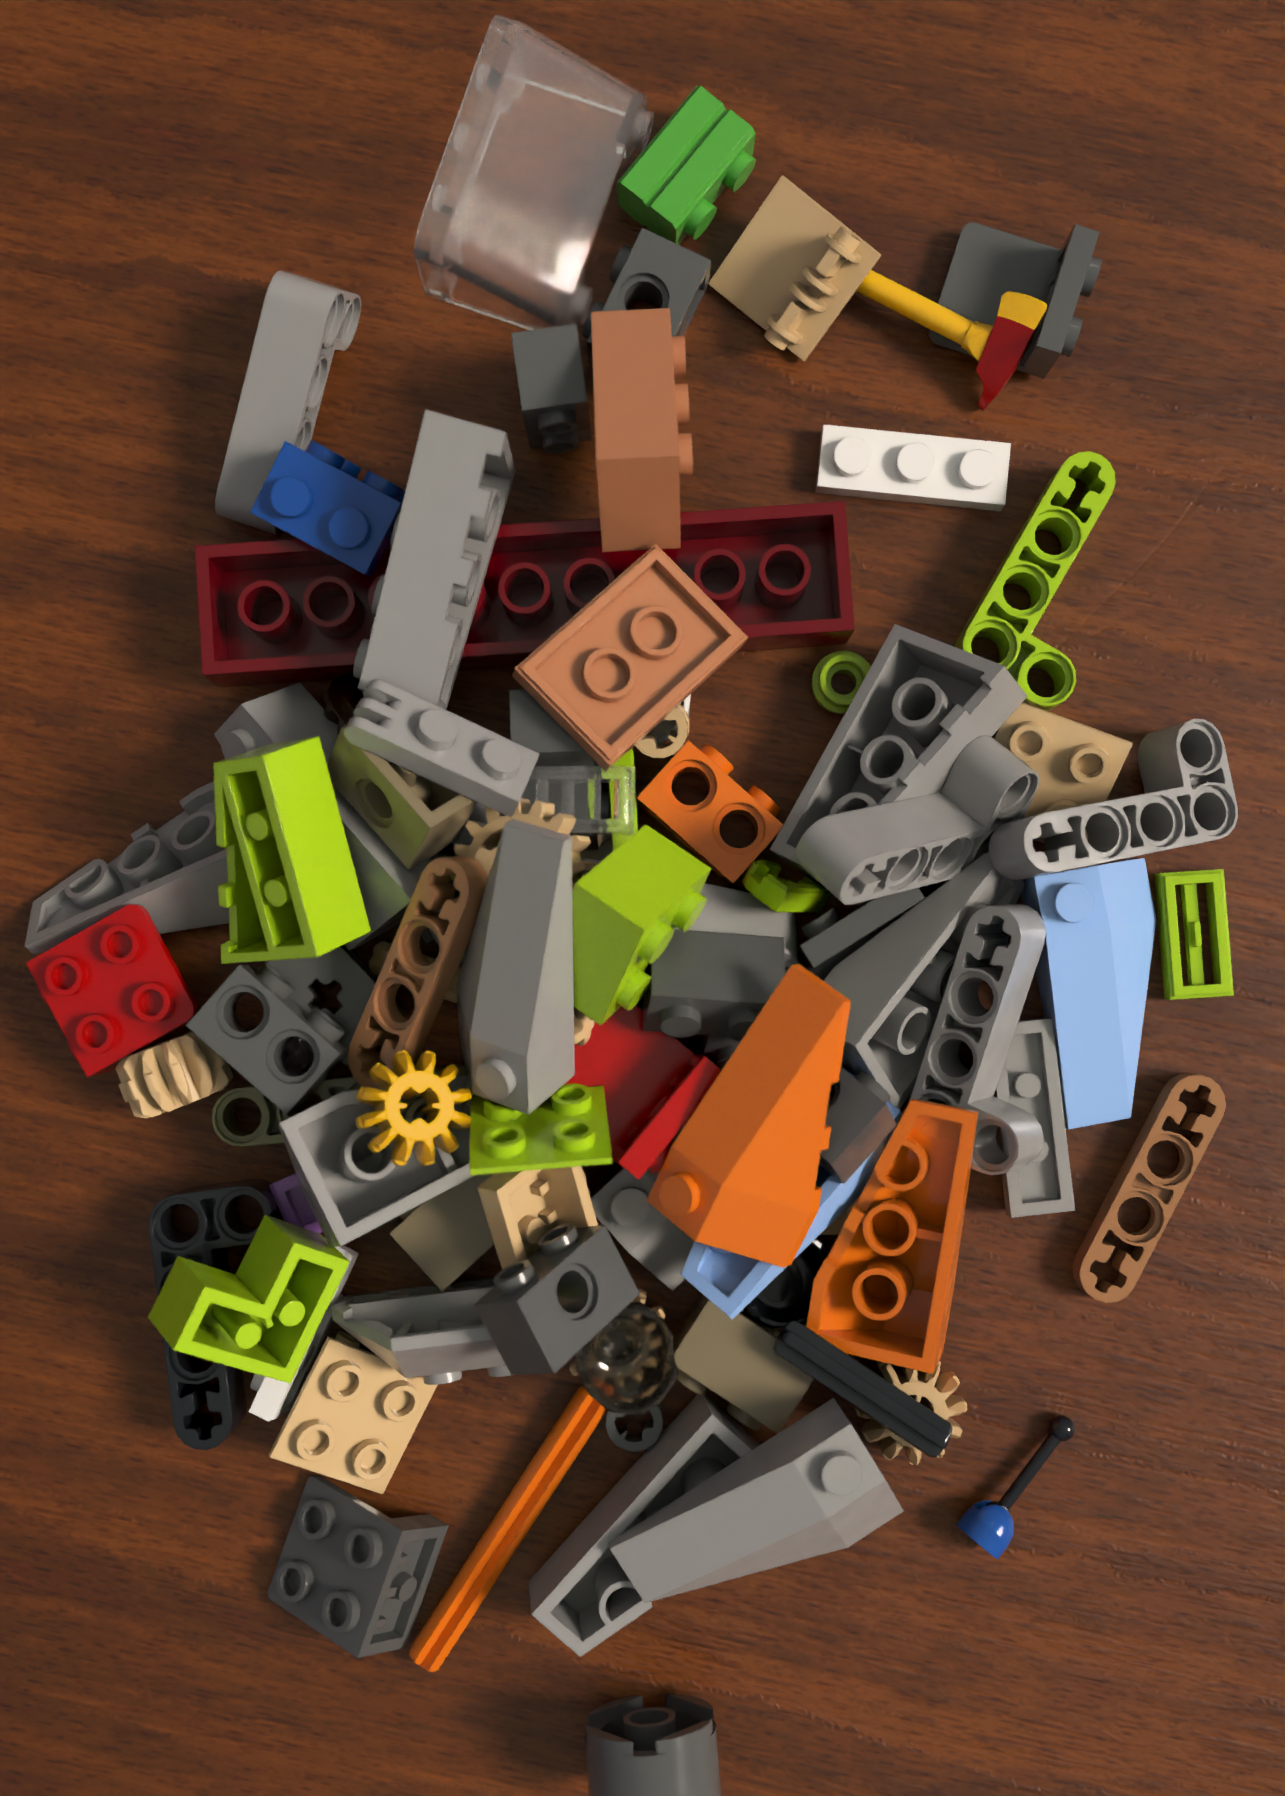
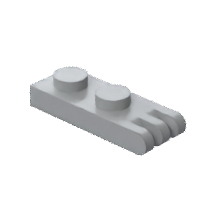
[343,679,540,817]

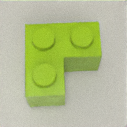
[572,824,712,1026]
[148,1215,350,1384]

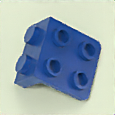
[250,440,405,576]

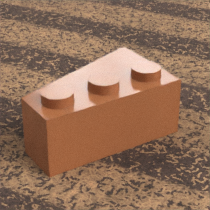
[591,308,693,552]

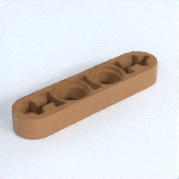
[348,856,488,1088]
[1072,1073,1226,1303]

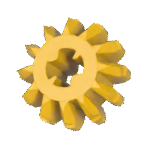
[355,1050,472,1166]

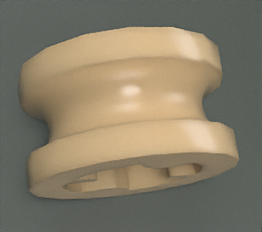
[635,704,690,758]

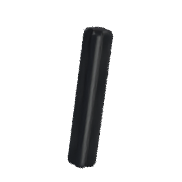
[773,1320,953,1457]

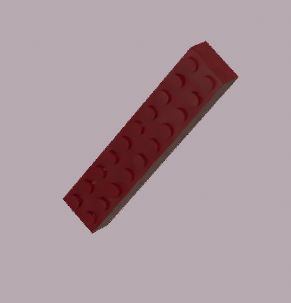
[195,501,855,687]

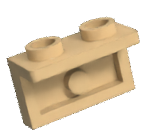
[477,1166,598,1270]

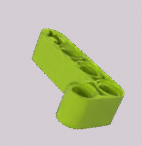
[954,451,1116,711]

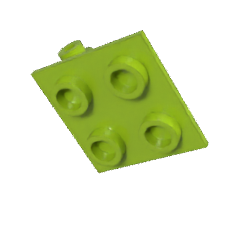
[469,1083,612,1175]

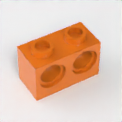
[637,740,783,887]

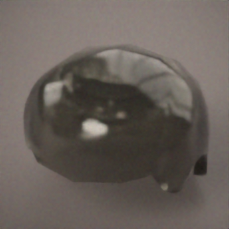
[574,1302,679,1415]

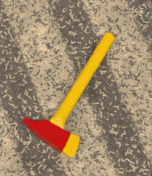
[856,270,1048,411]

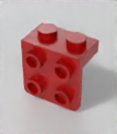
[26,904,198,1078]
[565,1005,721,1180]

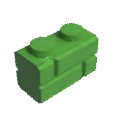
[617,85,756,245]

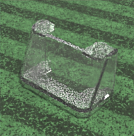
[414,14,655,330]

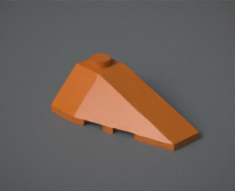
[646,964,851,1268]
[806,1098,979,1374]

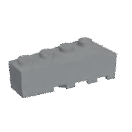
[353,409,516,710]

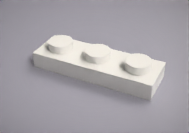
[815,424,1011,511]

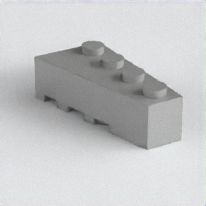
[770,624,1027,882]
[214,682,454,951]
[528,1393,762,1657]

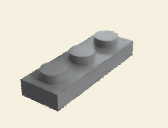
[994,1018,1075,1218]

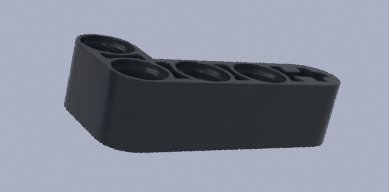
[149,1179,282,1450]

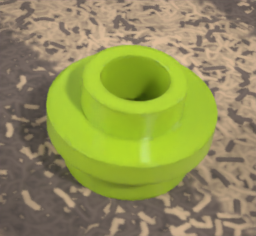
[811,651,871,715]

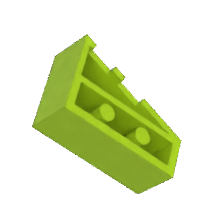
[213,736,371,964]

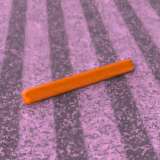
[409,1386,608,1672]

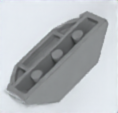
[331,1277,511,1385]

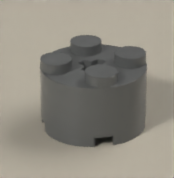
[584,1694,721,1796]

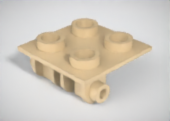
[708,175,882,361]
[994,702,1133,843]
[268,1331,437,1494]

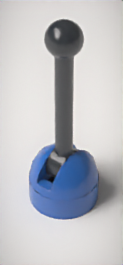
[956,1415,1075,1560]

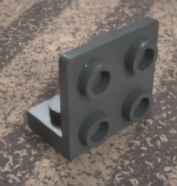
[267,1476,449,1658]

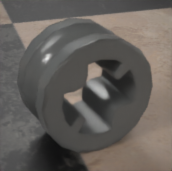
[605,1386,663,1452]

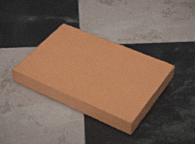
[512,544,748,772]

